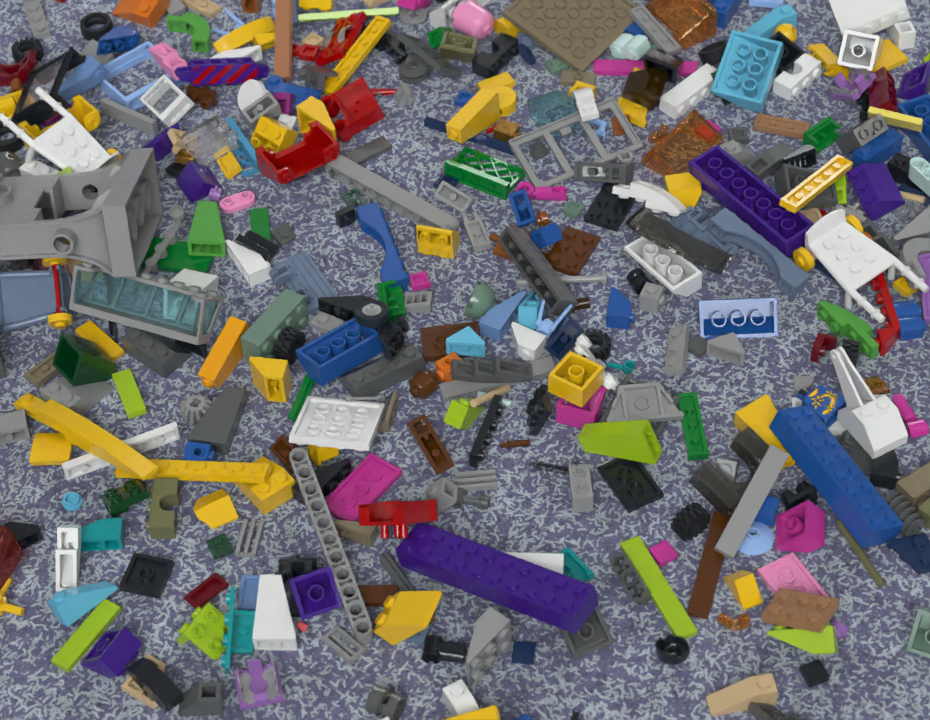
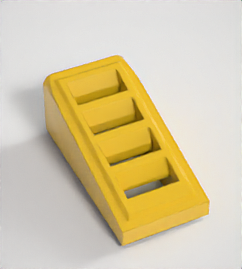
[252,32,275,51]

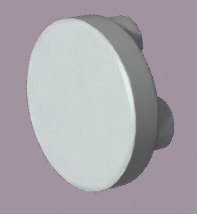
[237,79,269,111]

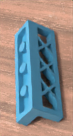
[214,117,259,178]

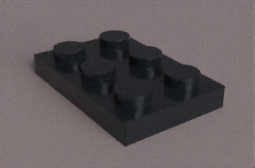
[583,182,636,232]

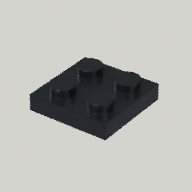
[119,552,174,599]

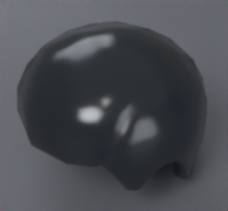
[655,634,690,665]

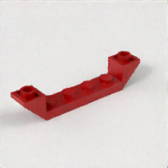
[866,272,900,356]

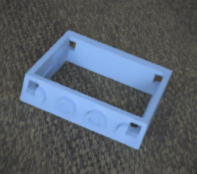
[97,41,185,111]

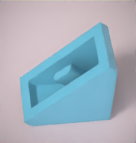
[446,326,486,358]

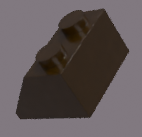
[621,68,668,111]

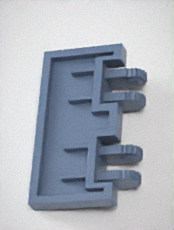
[662,206,739,274]
[269,251,339,315]

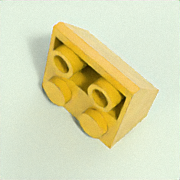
[249,115,299,154]
[416,225,460,259]
[249,356,292,403]

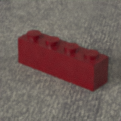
[867,67,899,113]

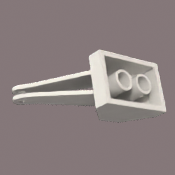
[830,346,908,459]

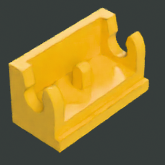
[807,43,842,77]

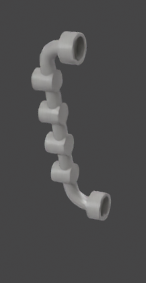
[120,205,185,293]

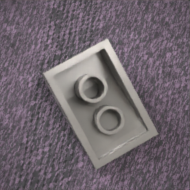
[40,377,114,415]

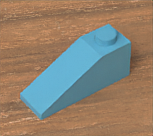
[743,4,798,38]
[518,290,548,331]
[47,581,118,627]

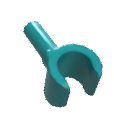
[607,360,635,375]

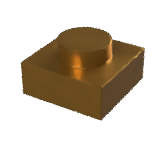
[175,149,197,165]

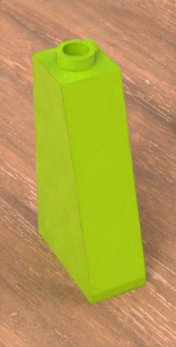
[577,420,663,464]

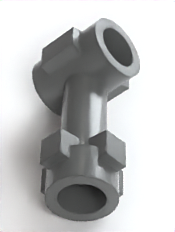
[452,488,490,509]

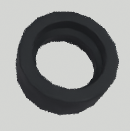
[80,12,113,42]
[698,40,728,65]

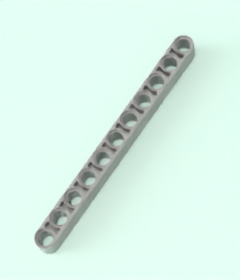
[289,448,374,645]

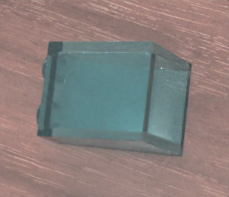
[527,90,582,142]

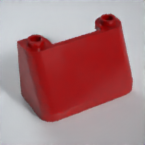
[255,120,340,184]

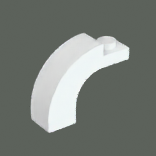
[571,87,599,122]

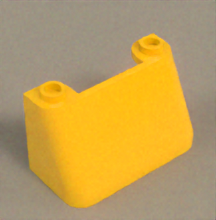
[17,95,101,153]

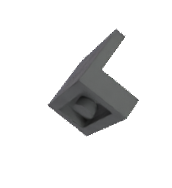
[305,66,338,90]

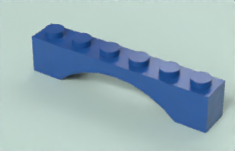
[356,202,410,291]

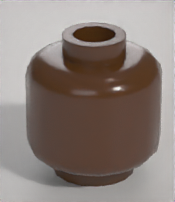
[409,370,438,399]

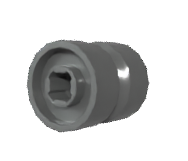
[365,685,407,720]

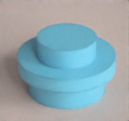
[62,492,83,511]

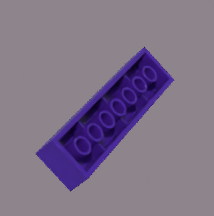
[689,145,814,258]

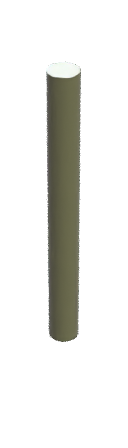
[836,520,886,588]

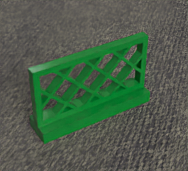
[444,147,526,201]

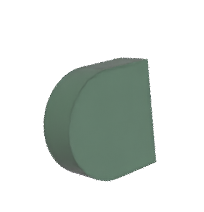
[563,201,585,220]

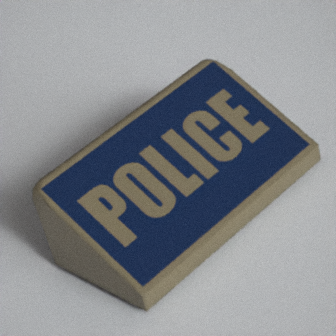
[377,390,399,432]

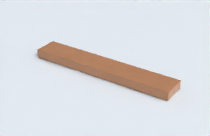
[274,0,293,82]

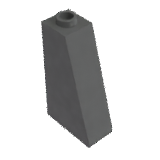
[187,387,248,455]

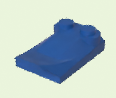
[264,75,323,113]

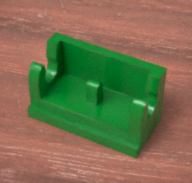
[802,116,841,155]
[377,280,407,322]

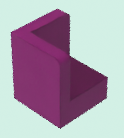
[273,92,296,116]

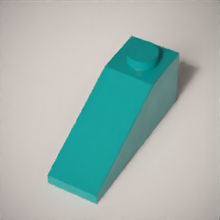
[81,518,125,551]

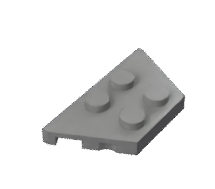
[606,382,684,423]

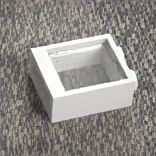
[140,74,194,127]

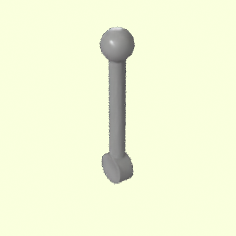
[345,394,385,402]

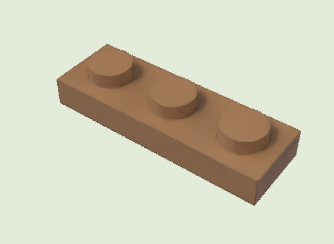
[753,113,810,139]

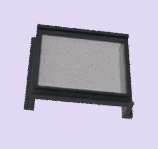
[12,46,86,126]

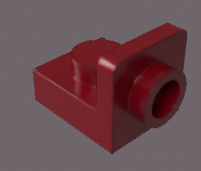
[810,332,837,363]

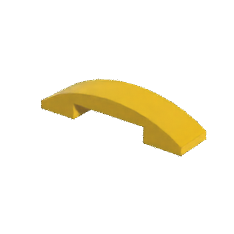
[212,16,275,53]

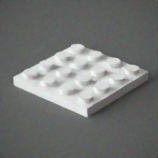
[289,396,385,451]

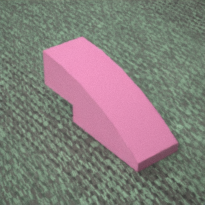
[148,42,188,81]

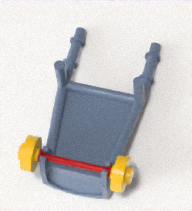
[0,258,75,333]

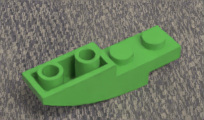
[817,300,879,360]

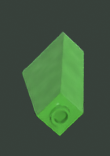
[187,201,226,257]

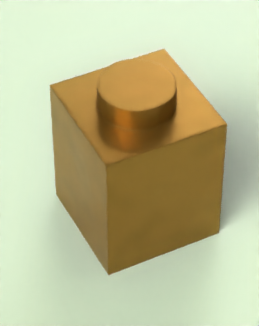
[493,119,522,142]

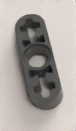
[610,552,651,606]

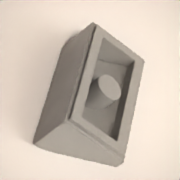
[81,39,114,65]
[433,180,475,214]

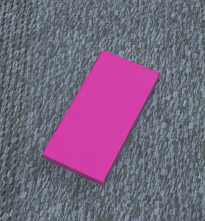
[325,453,403,521]

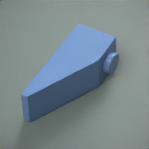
[58,54,109,101]
[478,291,527,342]

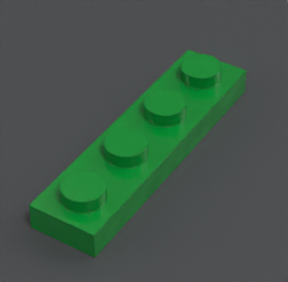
[677,392,709,461]

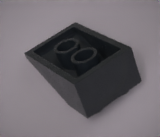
[644,49,684,85]

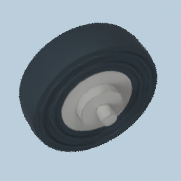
[354,300,389,328]

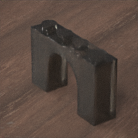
[688,426,769,517]

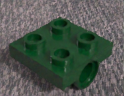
[100,480,150,518]

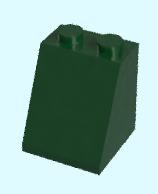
[52,332,116,386]

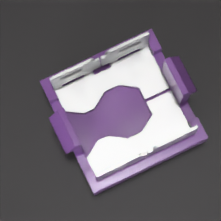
[829,67,877,101]
[234,658,284,710]

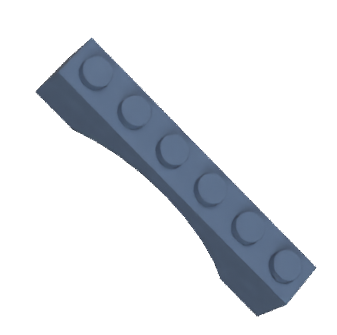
[707,207,810,298]

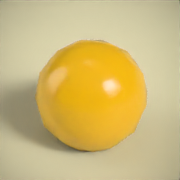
[774,23,797,43]

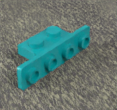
[221,585,255,674]

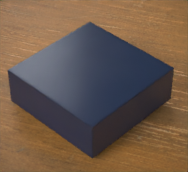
[517,43,536,65]
[433,173,458,189]
[511,641,536,665]

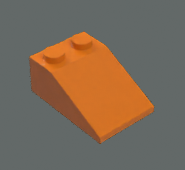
[112,0,170,29]

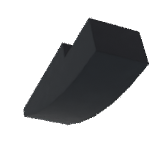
[126,657,183,713]

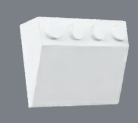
[829,0,910,38]

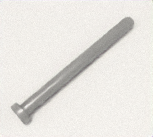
[516,271,607,286]

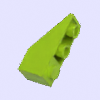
[767,622,839,655]

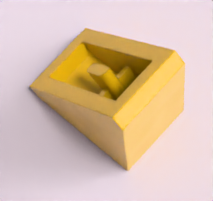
[723,570,762,611]

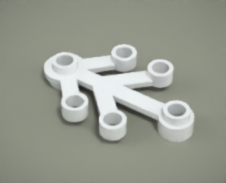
[574,333,620,391]

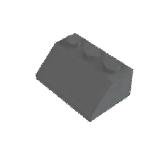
[121,328,193,379]

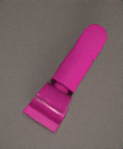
[517,181,567,201]
[892,394,929,439]

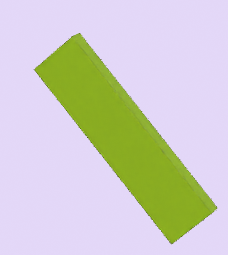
[51,599,122,673]

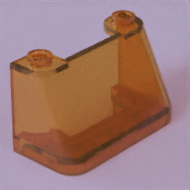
[645,0,717,51]
[641,109,725,177]

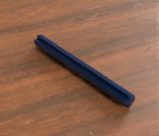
[424,117,520,156]

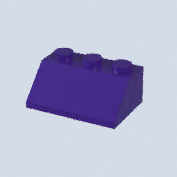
[846,163,905,221]

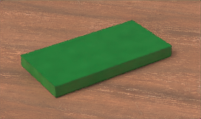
[141,237,215,274]

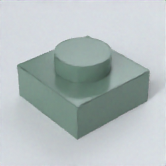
[545,58,568,76]

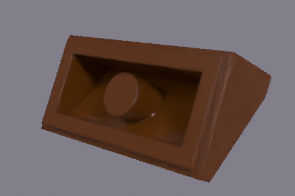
[269,434,311,473]

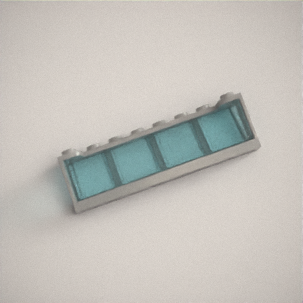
[69,261,225,345]

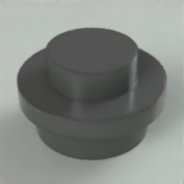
[529,142,547,158]

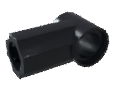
[421,635,467,664]

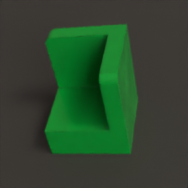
[427,27,452,49]

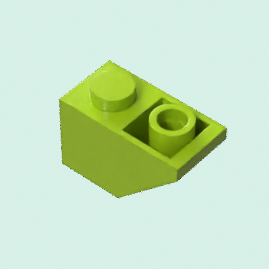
[443,397,486,430]

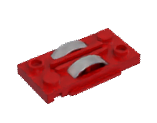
[315,11,367,66]

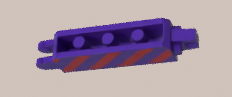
[175,57,269,87]

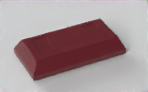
[183,572,229,609]

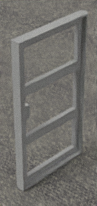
[508,97,643,189]

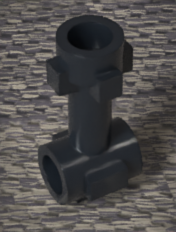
[857,94,869,122]

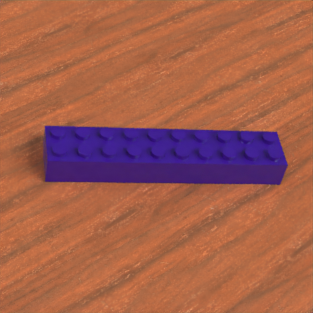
[395,522,599,634]

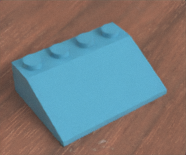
[711,30,783,113]

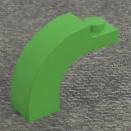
[166,12,212,53]

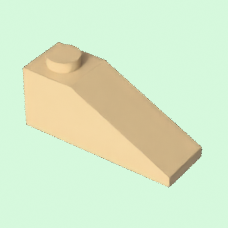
[706,673,778,717]

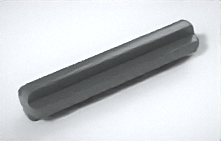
[379,552,416,591]

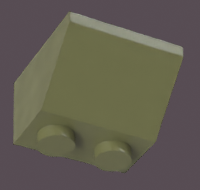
[440,31,478,63]

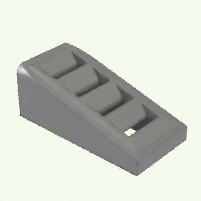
[404,291,433,314]

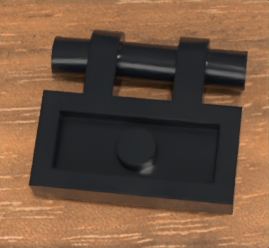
[526,384,552,436]

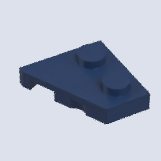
[886,533,930,574]

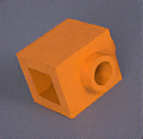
[434,351,463,382]

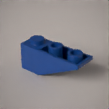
[96,25,141,55]

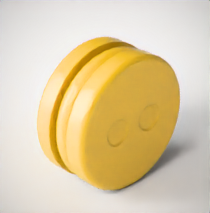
[490,86,517,117]

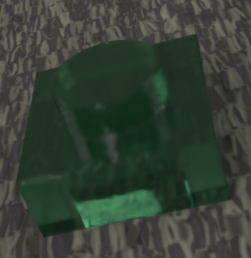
[206,533,234,560]

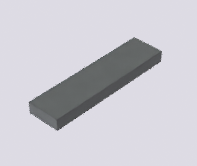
[323,135,392,179]

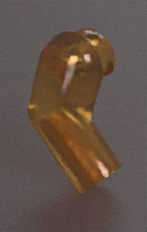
[648,124,669,144]
[717,613,750,631]

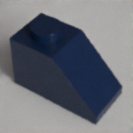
[544,315,584,360]

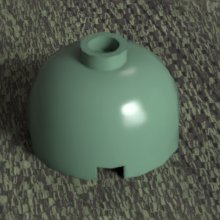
[463,280,497,320]

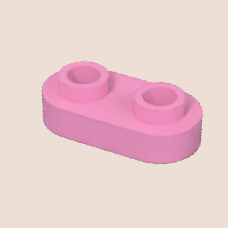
[220,191,255,214]

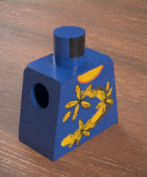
[797,385,847,428]

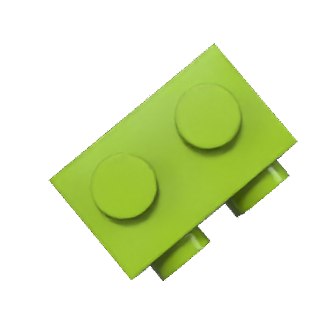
[176,602,228,660]

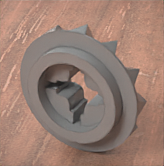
[400,8,427,27]

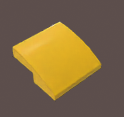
[29,433,75,466]

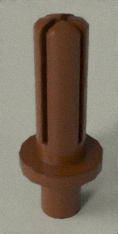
[499,438,530,450]

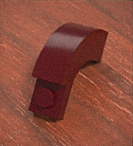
[0,50,37,86]

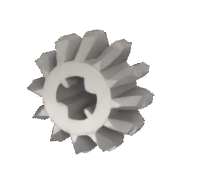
[180,392,213,426]

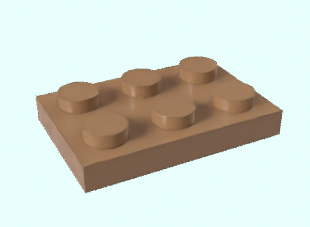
[761,588,840,633]

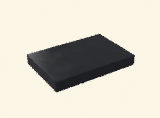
[597,458,664,513]

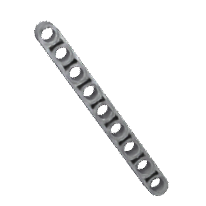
[324,154,460,230]

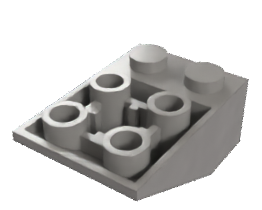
[466,606,512,687]

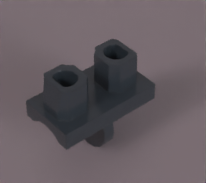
[781,481,818,512]
[278,555,317,584]

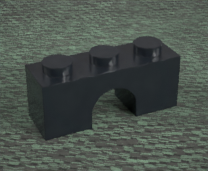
[472,32,519,79]

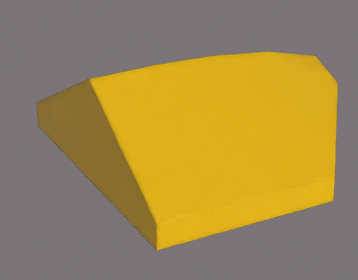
[664,172,702,208]
[193,488,239,529]

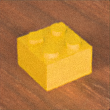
[548,351,604,408]

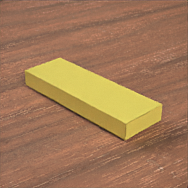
[868,106,923,132]

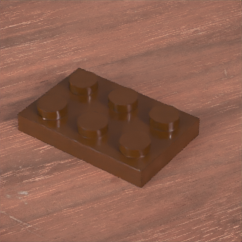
[546,226,600,276]
[420,321,480,362]

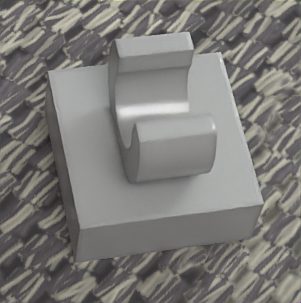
[394,82,416,107]

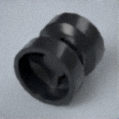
[626,268,651,295]

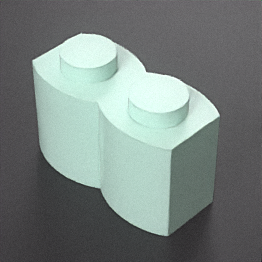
[609,33,651,61]

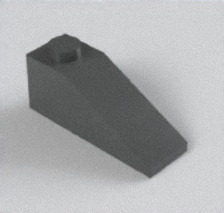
[574,162,634,184]

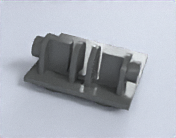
[837,430,874,476]

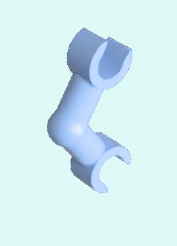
[588,118,608,141]

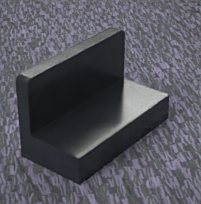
[235,230,279,263]

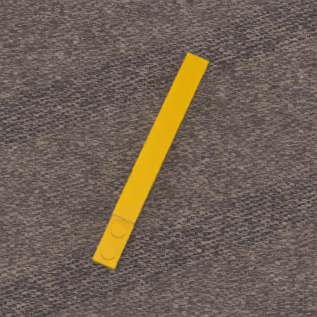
[13,393,159,481]

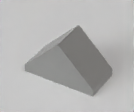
[706,332,745,366]

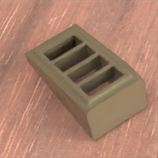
[334,520,379,547]

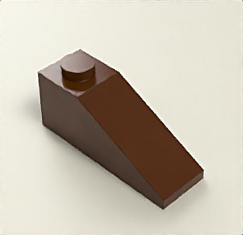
[407,414,455,475]

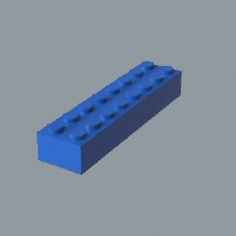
[769,404,904,549]

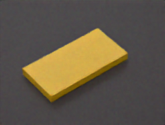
[840,39,909,80]

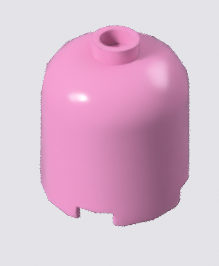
[451,0,494,40]

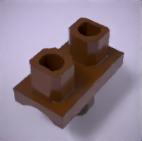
[186,85,218,110]

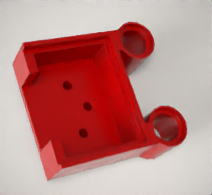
[320,76,385,142]
[358,499,438,539]

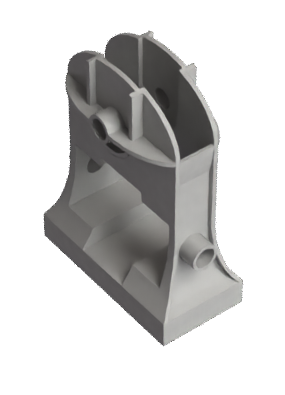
[0,148,163,278]

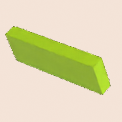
[112,368,147,419]

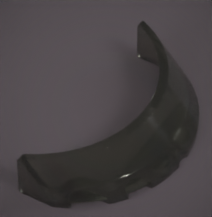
[625,206,733,275]

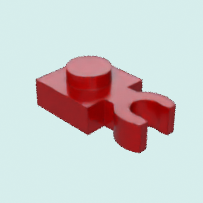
[292,43,320,62]

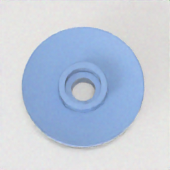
[738,521,774,555]

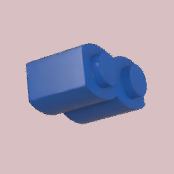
[893,300,926,340]

